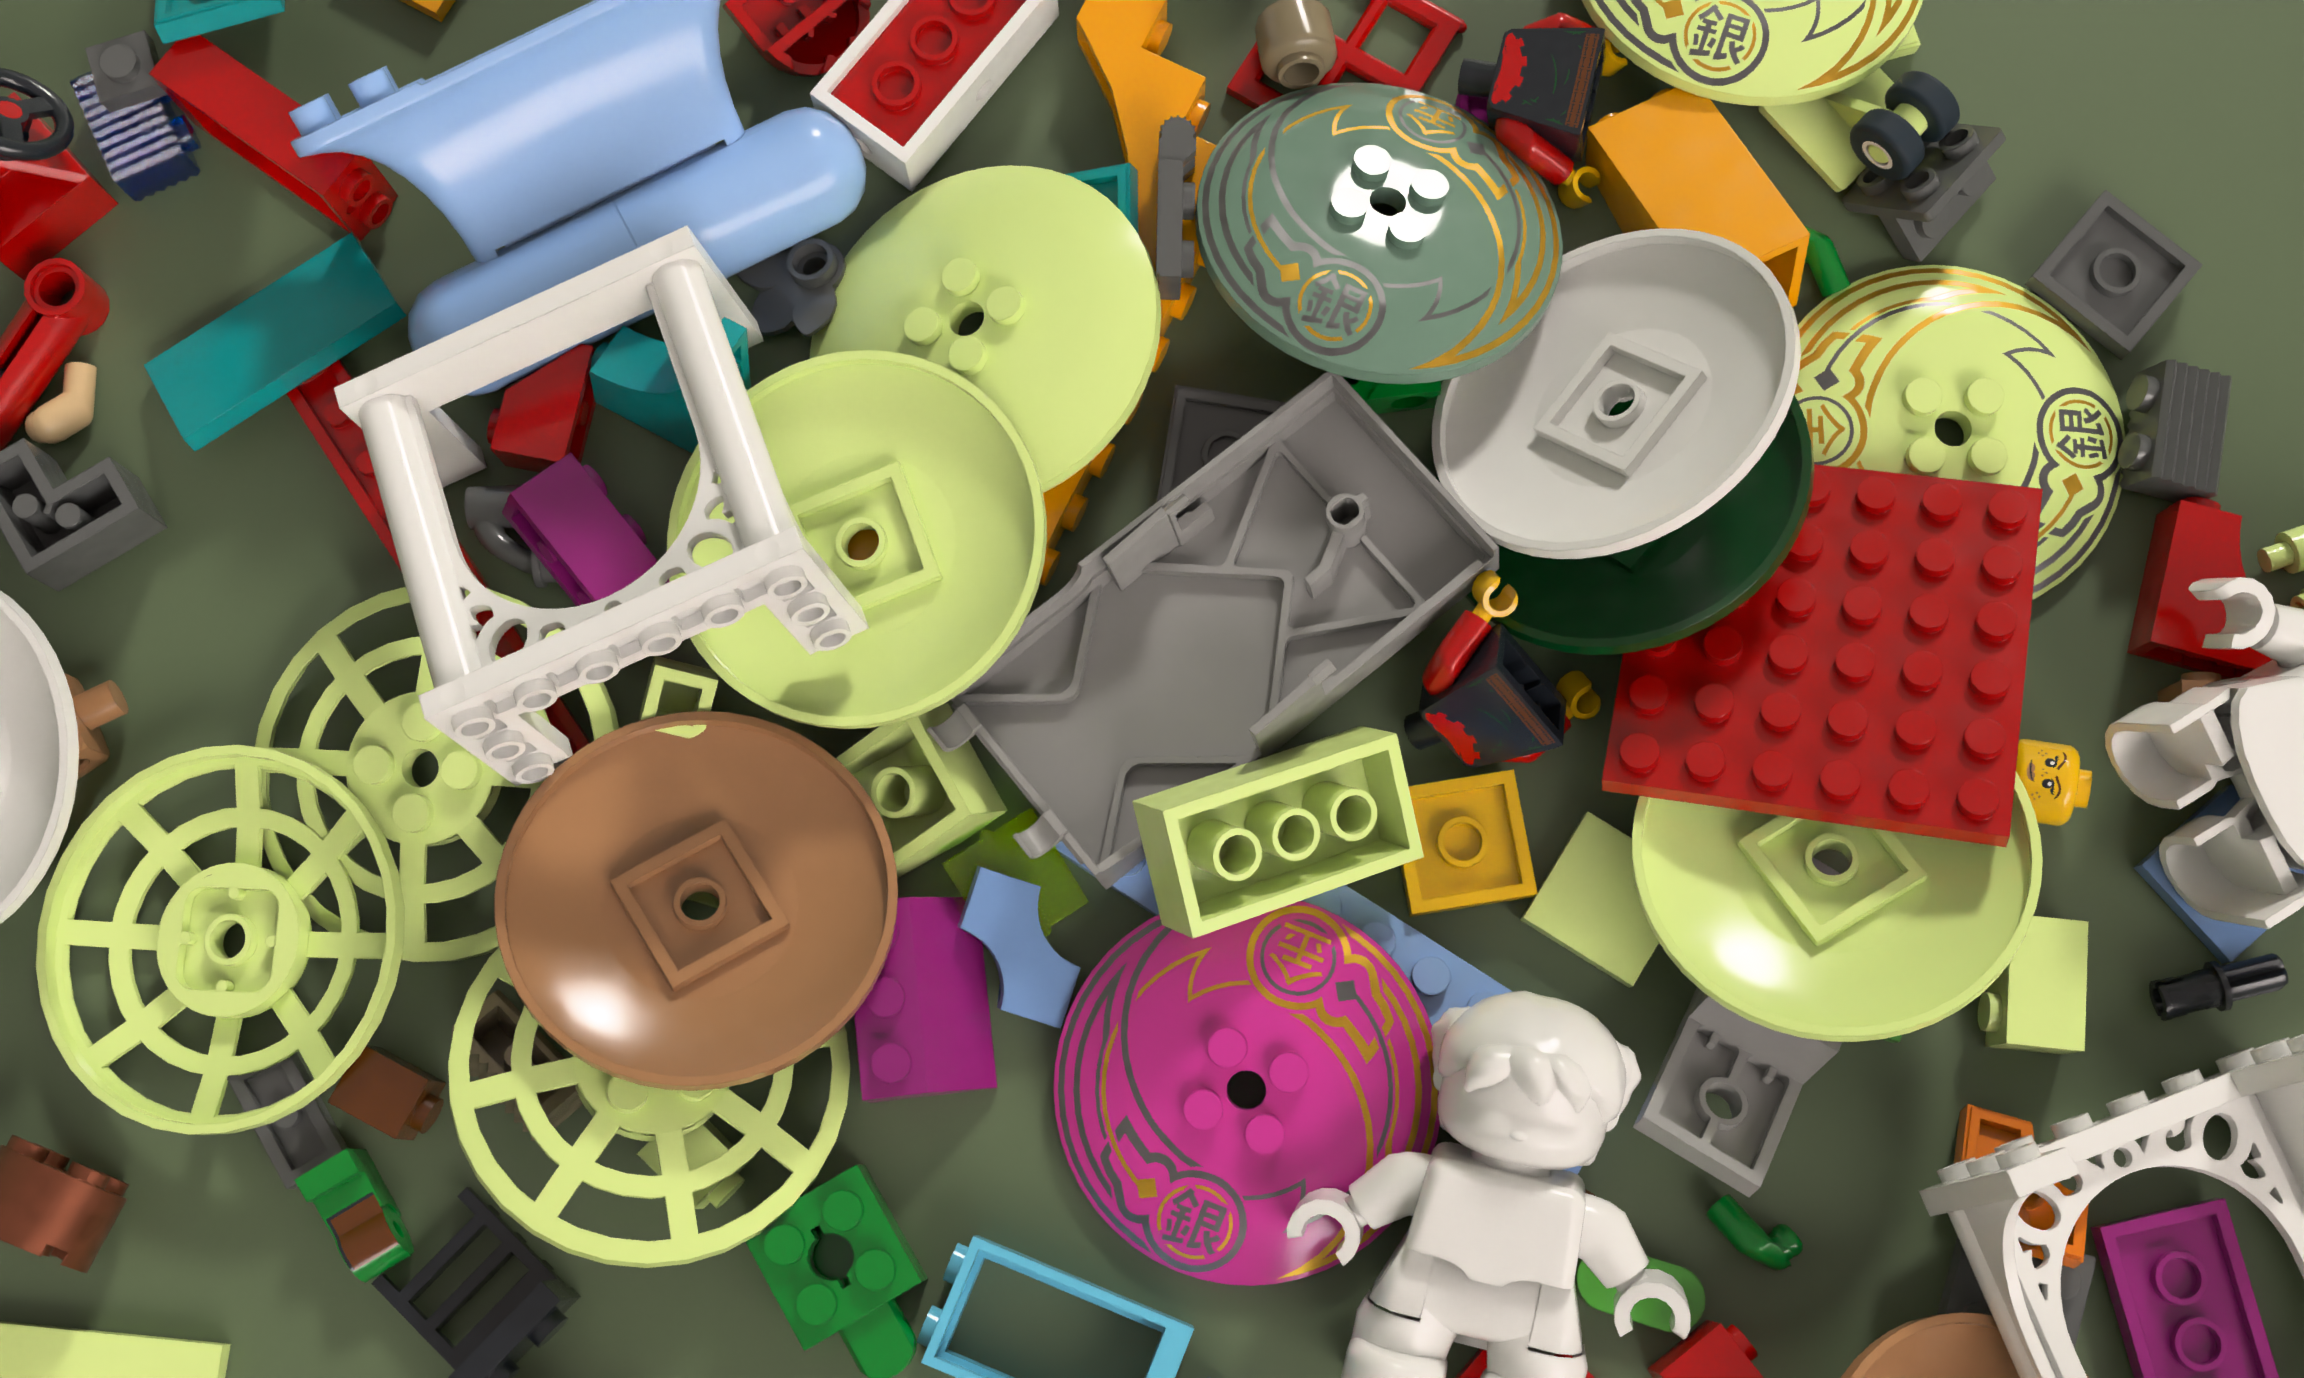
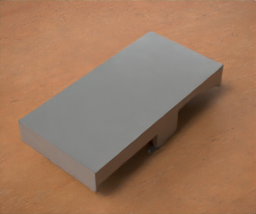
[926,372,1499,890]

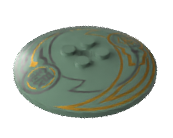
[1195,82,1563,384]

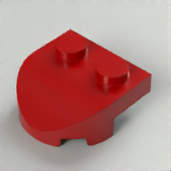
[722,0,871,77]

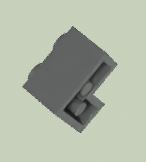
[0,438,168,592]

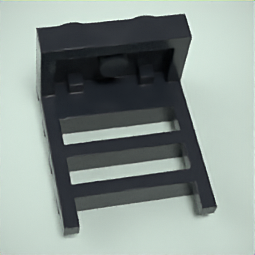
[371,1187,581,1378]

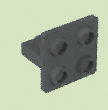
[1842,123,2006,262]

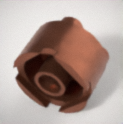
[0,1134,129,1273]

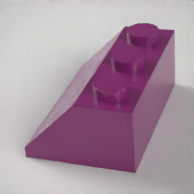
[854,897,998,1103]

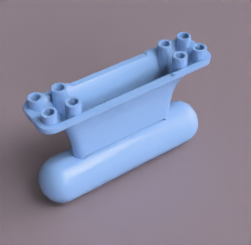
[288,0,867,397]

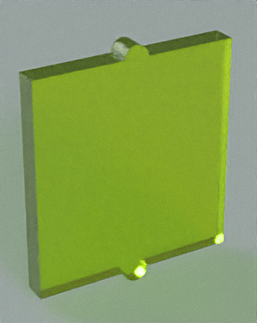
[941,808,1089,937]

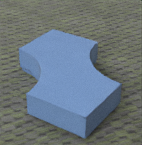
[957,866,1081,1029]

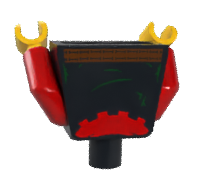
[1458,13,1628,209]
[1404,570,1601,768]

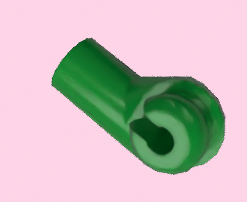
[1804,225,1851,297]
[1706,1194,1803,1271]

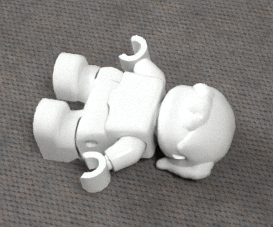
[2105,577,2304,929]
[1287,991,1691,1378]

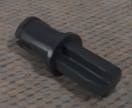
[2149,953,2288,1021]

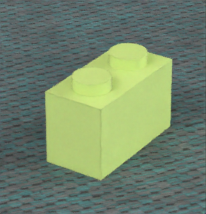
[1978,916,2089,1055]

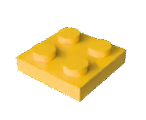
[1400,769,1538,917]

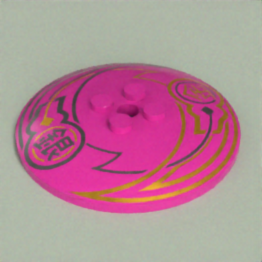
[1054,901,1440,1286]

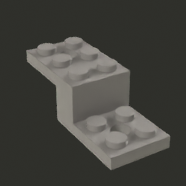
[1633,857,1842,1197]

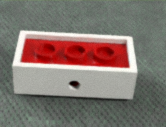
[810,0,1059,192]

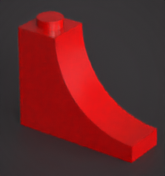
[2127,497,2273,679]

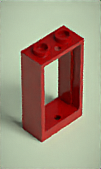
[148,35,398,241]

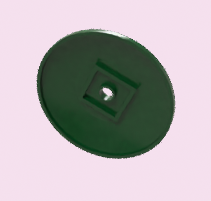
[1436,395,1814,655]

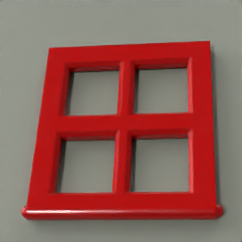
[1226,0,1467,109]

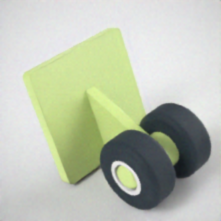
[1758,67,1960,192]

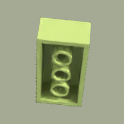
[1132,726,1424,939]

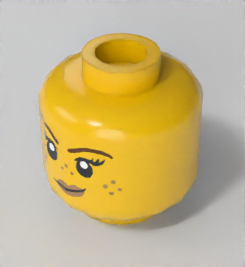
[2016,739,2092,826]

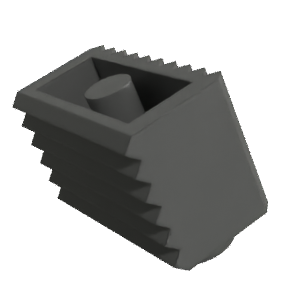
[2118,359,2232,503]

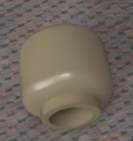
[1255,0,1337,89]

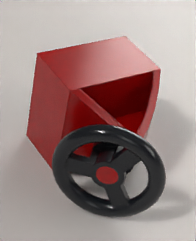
[0,68,119,280]

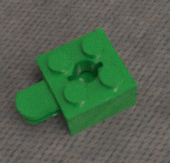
[745,1164,928,1378]

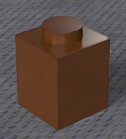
[328,1045,446,1140]

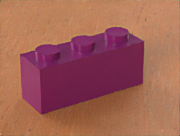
[502,453,669,606]

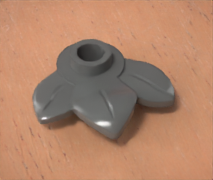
[736,238,846,338]

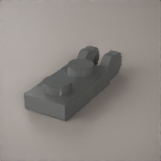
[1156,115,1196,300]

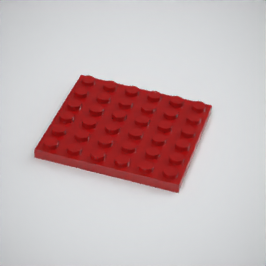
[1602,464,2043,847]

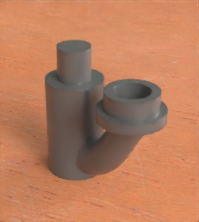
[465,484,556,588]

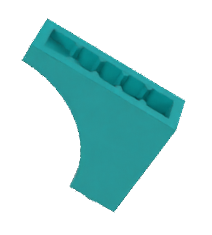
[589,317,751,453]

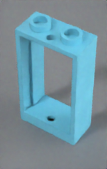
[917,1235,1194,1378]

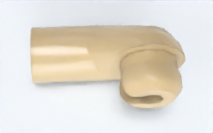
[25,362,97,444]

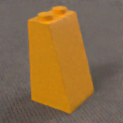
[1586,87,1810,308]

